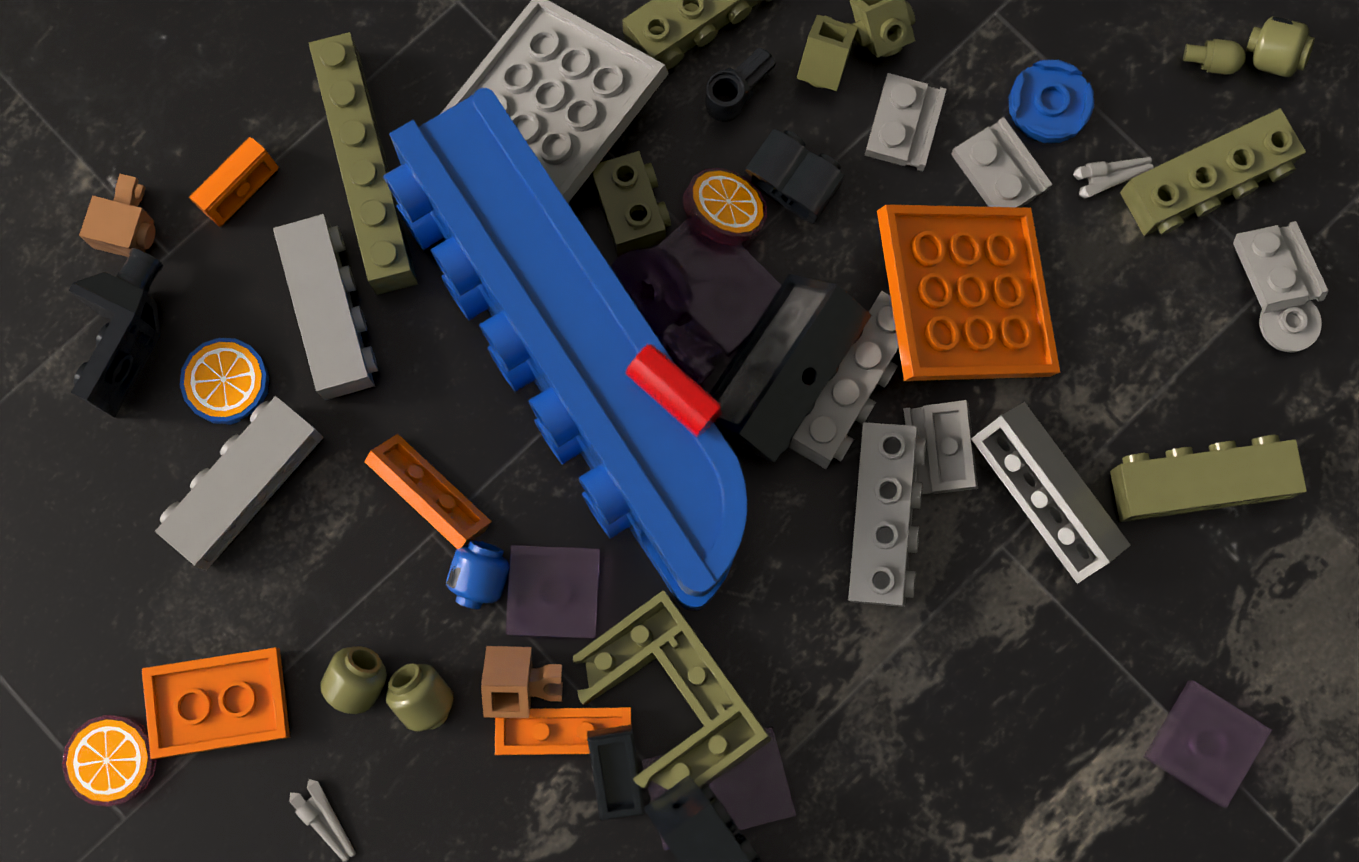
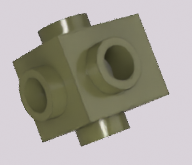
[850,0,915,58]

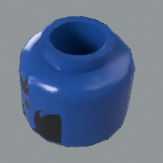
[446,540,510,609]

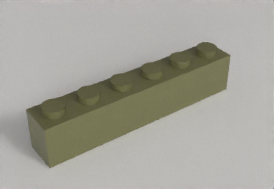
[309,32,418,295]

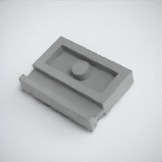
[865,73,946,171]
[951,117,1052,207]
[1233,221,1328,313]
[903,400,978,494]

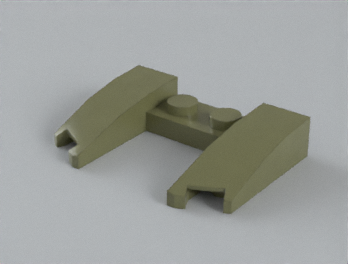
[573,590,772,790]

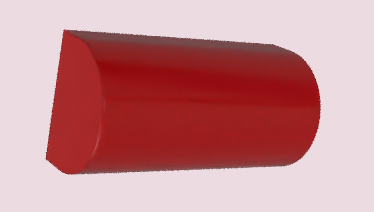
[625,343,722,438]

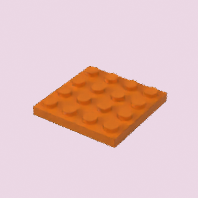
[877,205,1060,381]

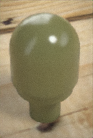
[1183,39,1245,75]

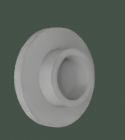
[1259,300,1322,353]

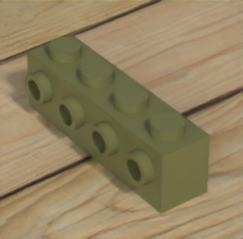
[622,0,771,70]
[1120,108,1306,236]
[1110,435,1307,522]

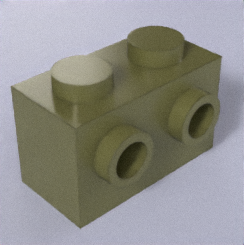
[591,151,671,257]

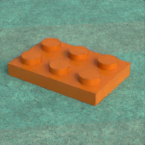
[142,647,290,759]

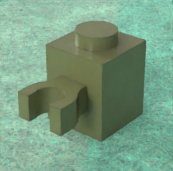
[797,15,858,91]

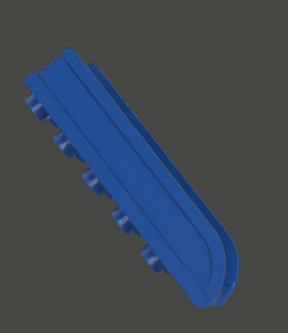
[383,88,747,611]

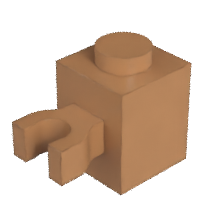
[79,174,155,257]
[481,646,563,718]

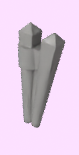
[1073,157,1154,199]
[290,779,356,862]

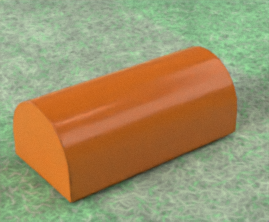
[189,137,279,227]

